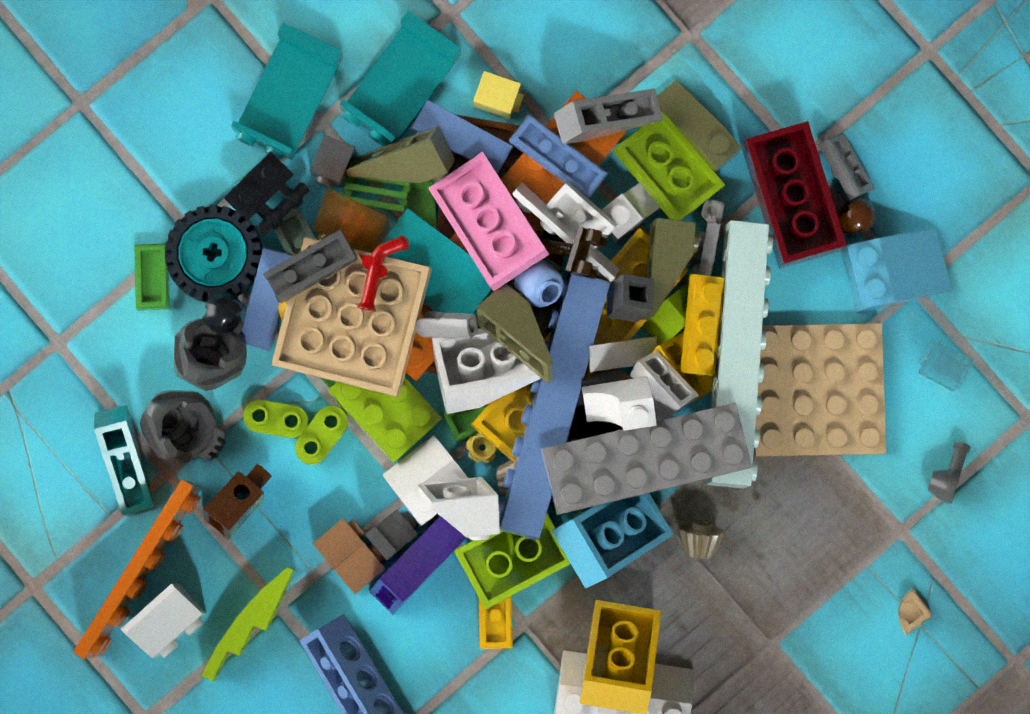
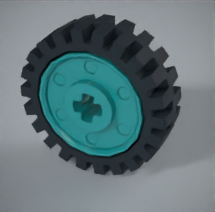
[164,205,263,303]

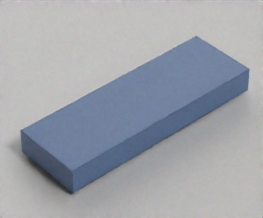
[412,100,513,174]
[509,114,608,199]
[240,247,294,351]

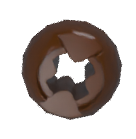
[836,197,877,237]

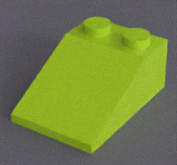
[454,513,571,610]

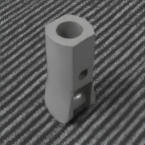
[416,311,478,339]

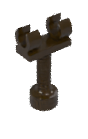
[534,226,608,279]

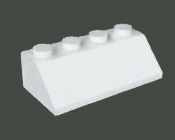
[554,650,694,714]

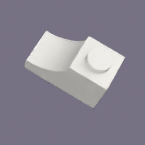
[601,183,660,245]
[582,376,657,431]

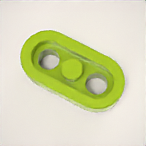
[243,400,309,439]
[295,405,348,465]

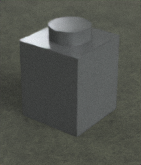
[310,135,357,189]
[606,274,654,322]

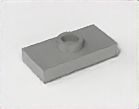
[818,133,875,201]

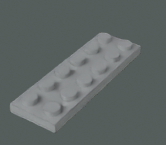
[541,403,752,515]

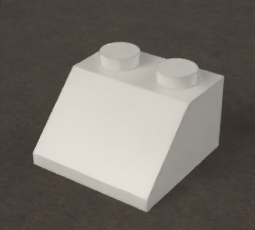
[382,435,468,527]
[417,477,500,540]
[121,584,206,658]

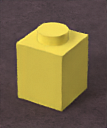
[473,71,525,120]

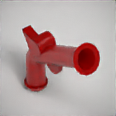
[357,235,409,312]

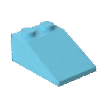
[841,228,952,313]

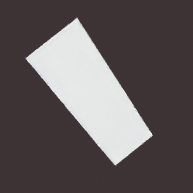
[589,336,657,372]

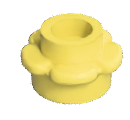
[466,432,498,463]

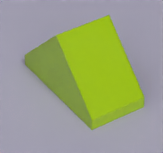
[642,282,689,345]

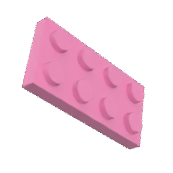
[428,152,549,291]

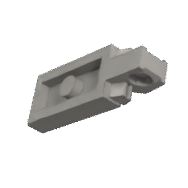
[692,200,725,276]

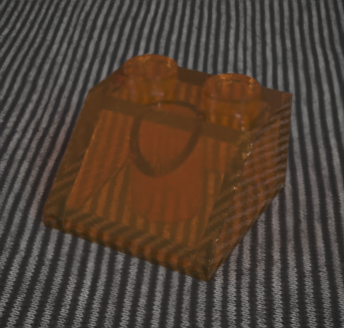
[313,188,390,253]

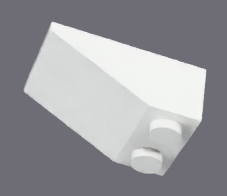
[432,328,541,414]

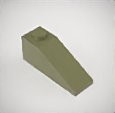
[657,81,742,173]
[346,126,455,183]
[641,218,700,321]
[477,284,553,384]

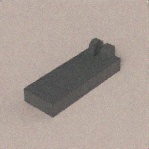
[263,229,358,304]

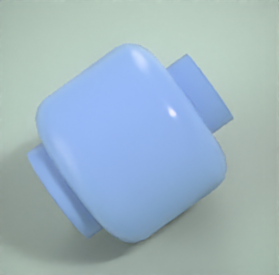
[514,259,563,308]

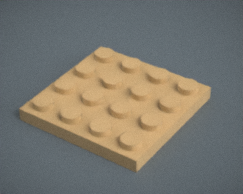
[271,237,432,397]
[754,324,886,457]

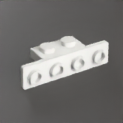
[513,181,619,282]

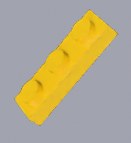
[680,274,725,376]

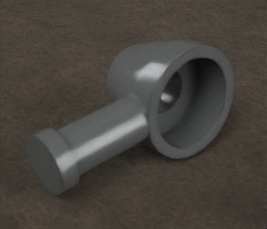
[928,442,971,504]

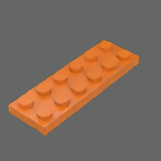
[73,479,201,659]

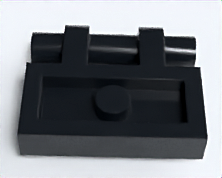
[224,151,310,236]

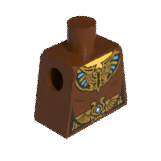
[203,464,272,540]

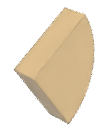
[898,588,933,635]

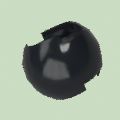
[203,292,244,334]

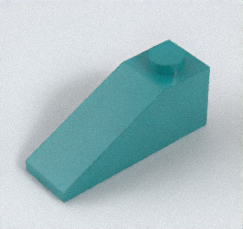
[94,405,154,516]

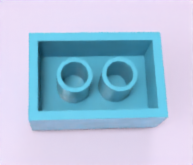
[552,493,674,589]

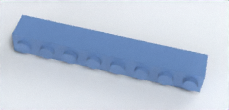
[498,273,610,540]

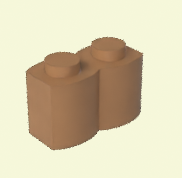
[312,518,386,594]

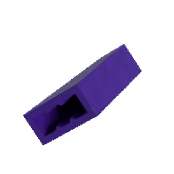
[369,516,467,615]

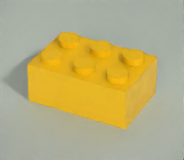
[580,600,661,714]

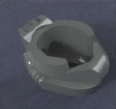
[174,318,247,391]
[140,390,226,463]

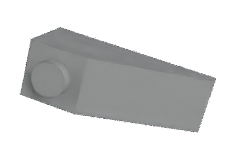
[554,88,663,145]

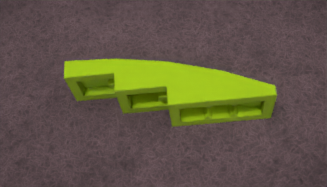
[201,567,296,681]

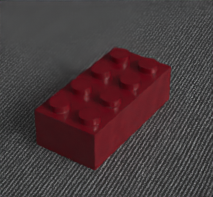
[741,121,847,269]

